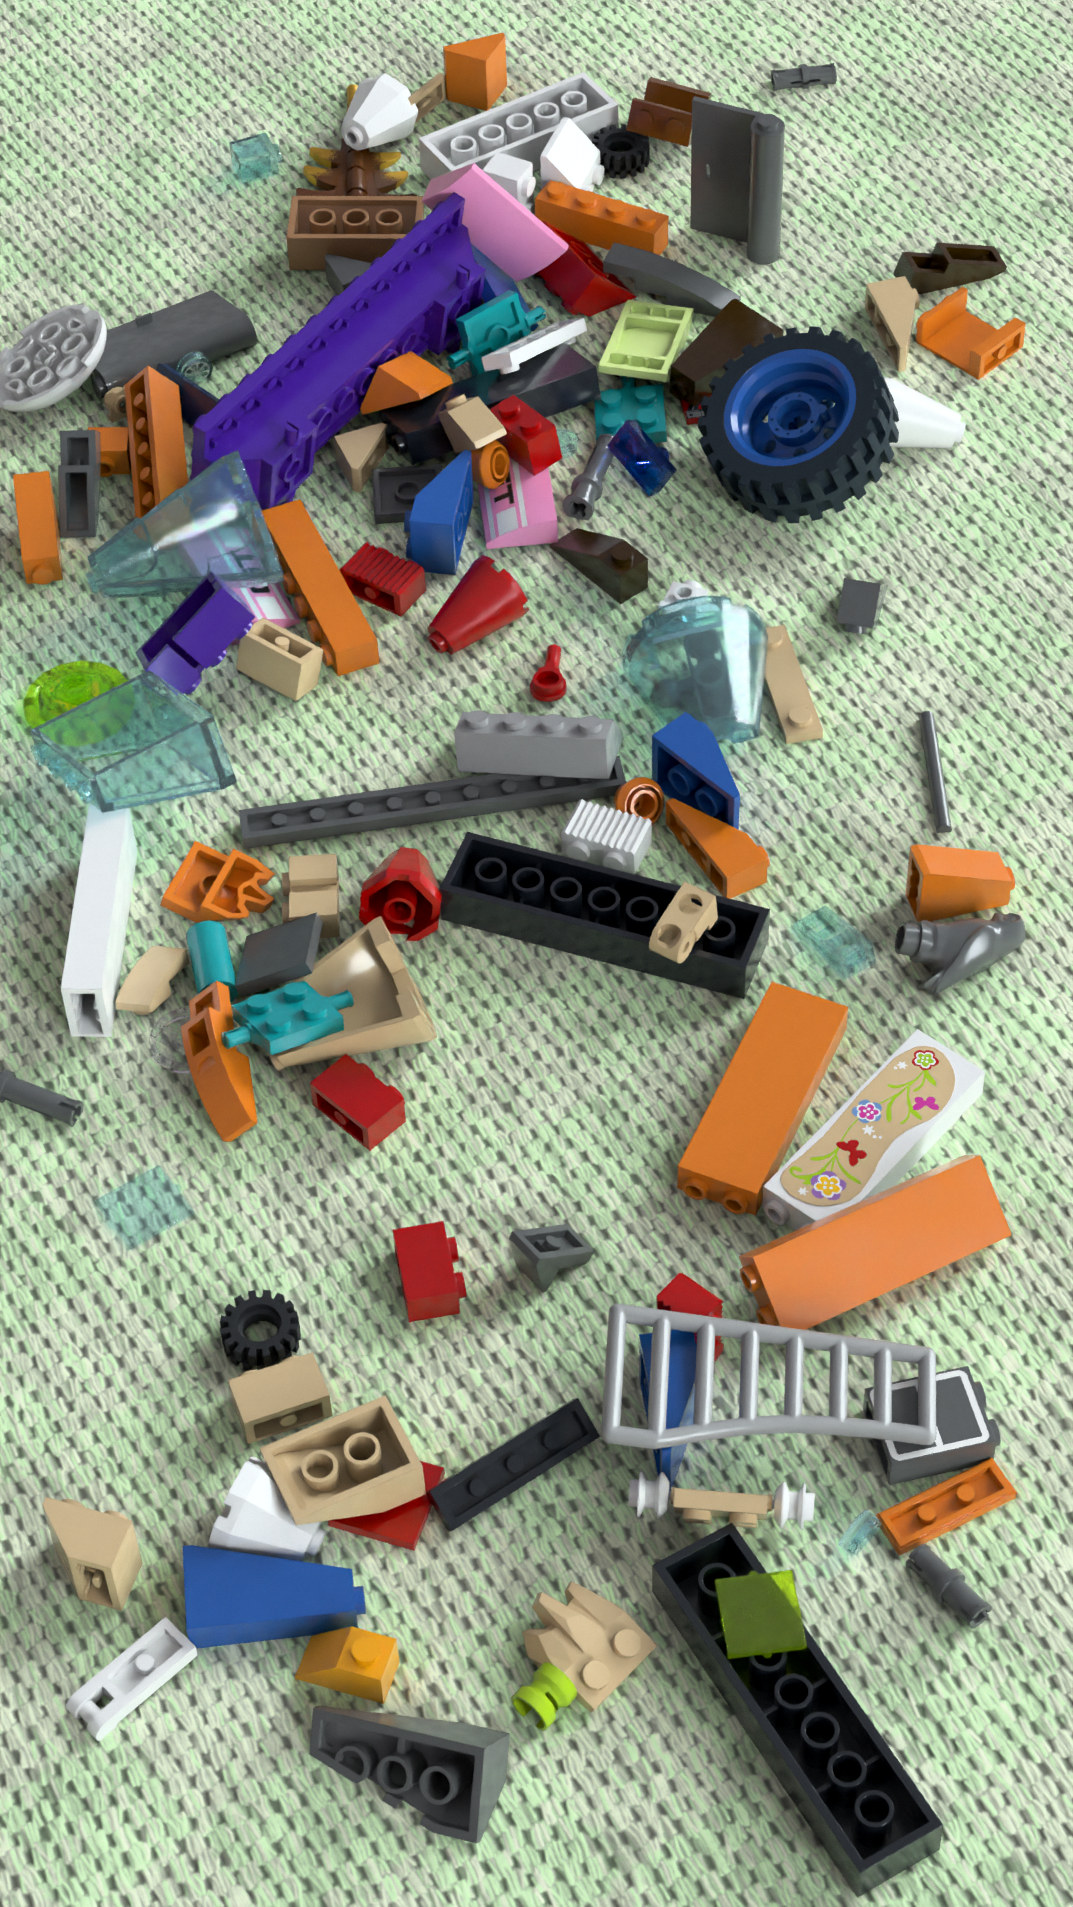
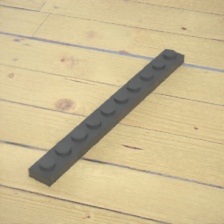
[238,756,626,849]

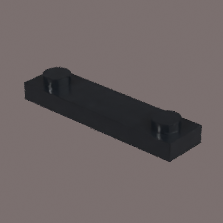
[426,1398,601,1532]

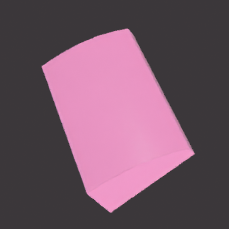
[421,163,569,282]

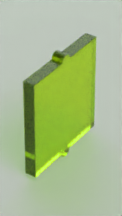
[715,1570,807,1659]

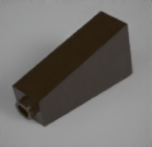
[669,298,784,406]

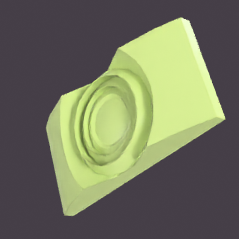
[598,300,694,382]

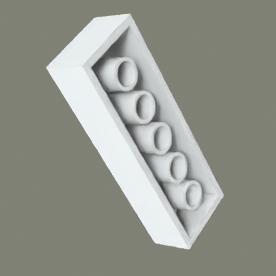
[419,72,619,180]

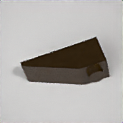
[550,528,648,604]

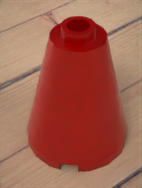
[427,555,529,655]

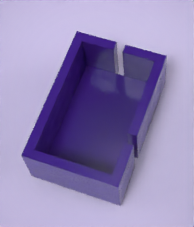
[136,571,255,700]

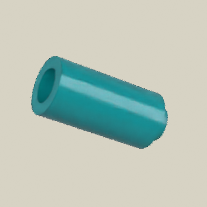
[186,921,238,1002]

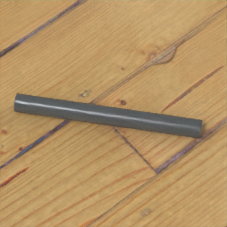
[919,711,952,833]

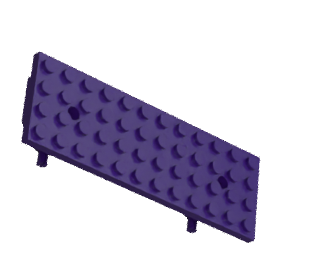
[189,192,486,526]

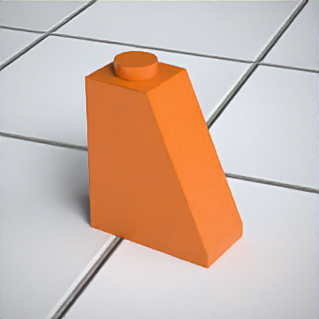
[13,471,63,585]
[905,844,1015,922]

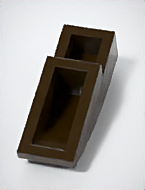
[893,242,1007,294]

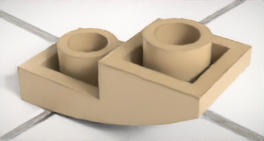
[115,946,189,1015]

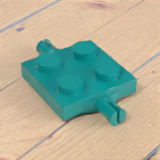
[446,290,546,376]
[594,376,667,462]
[221,981,354,1055]

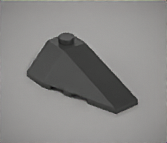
[309,1706,510,1843]

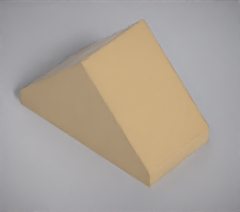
[334,423,389,493]

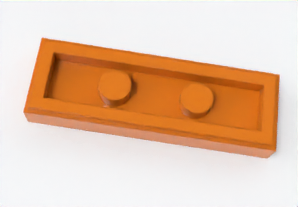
[875,1458,1017,1556]

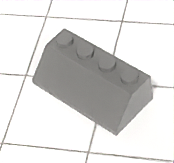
[454,710,623,779]

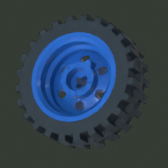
[698,326,899,524]

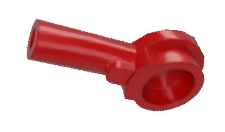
[530,644,567,702]

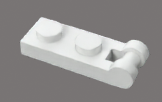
[66,1617,198,1741]

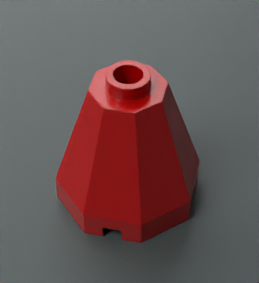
[359,847,442,941]

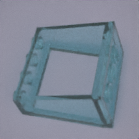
[29,670,237,813]

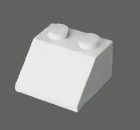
[540,117,604,192]

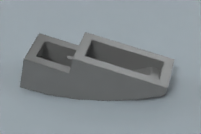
[58,430,101,538]

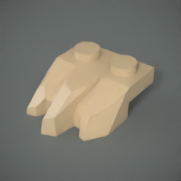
[522,1581,658,1712]

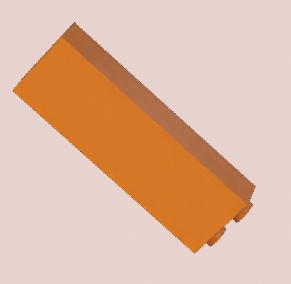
[677,982,848,1216]
[739,1155,1012,1330]

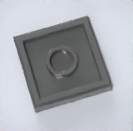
[372,464,443,524]
[235,912,323,996]

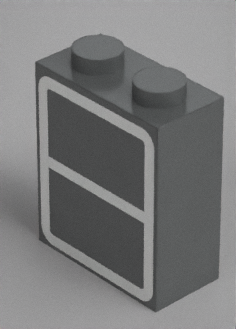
[863,1366,1001,1485]

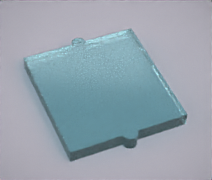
[95,1165,195,1249]

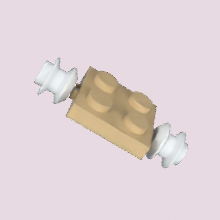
[628,1470,815,1530]

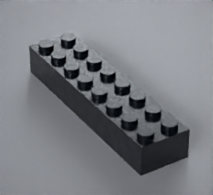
[439,832,770,999]
[652,1523,943,1898]

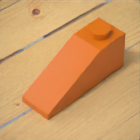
[666,798,770,899]

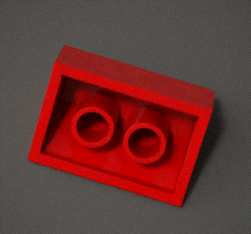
[534,220,637,317]

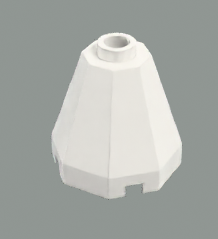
[340,73,418,151]
[207,1456,327,1561]

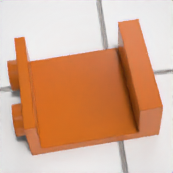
[916,286,1026,380]

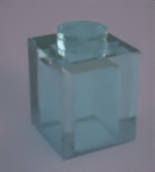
[229,132,282,184]

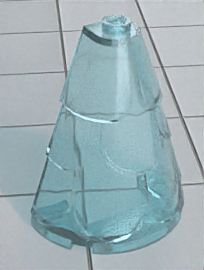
[86,450,285,598]

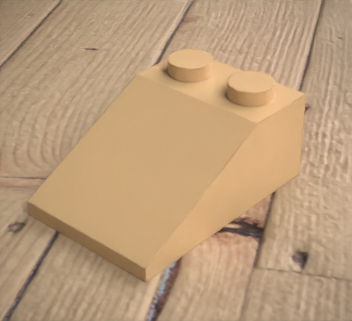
[260,1395,426,1525]

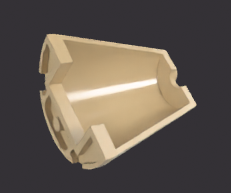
[269,916,437,1071]

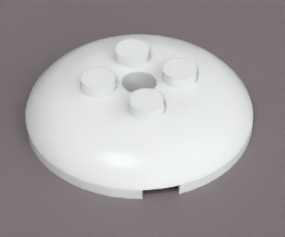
[0,305,107,412]

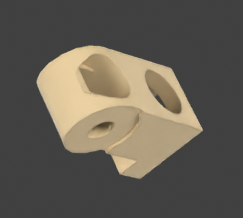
[649,881,718,964]

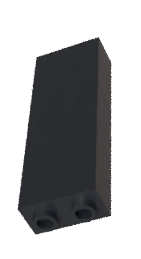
[379,344,601,465]

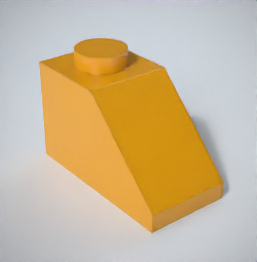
[295,1626,399,1704]

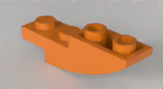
[181,981,257,1142]

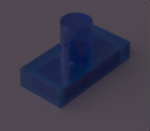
[607,420,677,496]

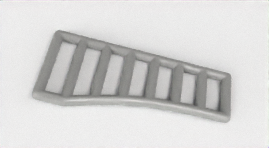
[601,1304,936,1449]

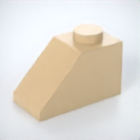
[437,394,507,453]

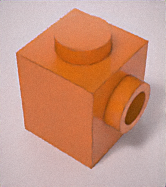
[87,427,131,477]

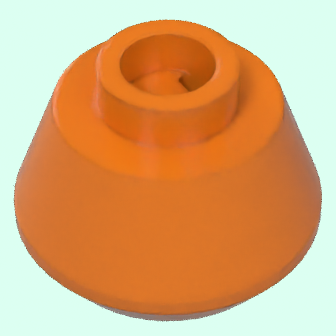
[470,440,510,489]
[614,777,664,825]

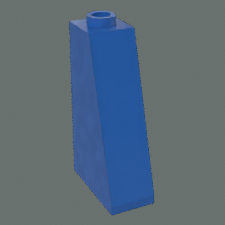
[182,1545,366,1649]

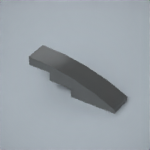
[603,242,741,317]

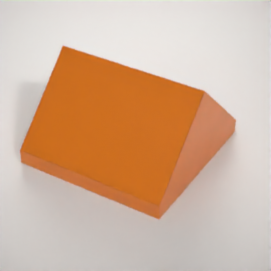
[443,32,507,111]
[360,351,453,415]

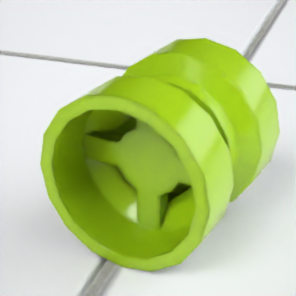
[511,1662,578,1731]

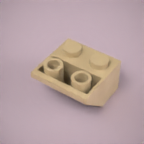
[42,1497,143,1611]

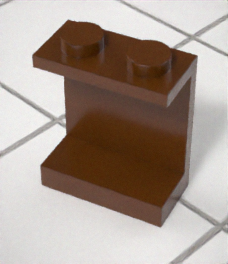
[626,77,712,147]

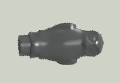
[895,913,1025,996]

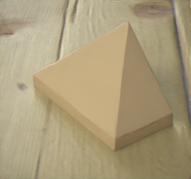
[408,73,446,123]

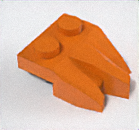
[160,841,275,923]

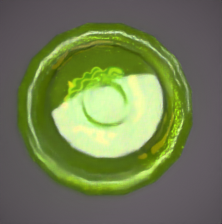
[23,660,135,746]

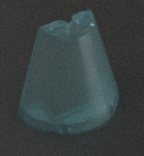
[622,596,768,744]

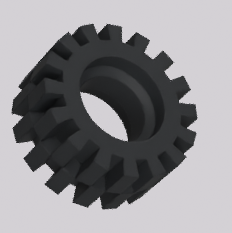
[591,124,650,179]
[220,1290,301,1371]

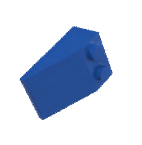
[404,450,474,575]
[652,712,740,829]
[639,1330,697,1491]

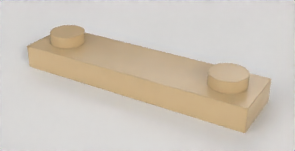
[749,625,823,744]

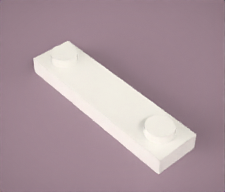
[481,317,587,374]

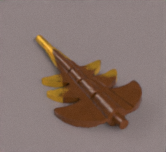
[296,84,417,196]

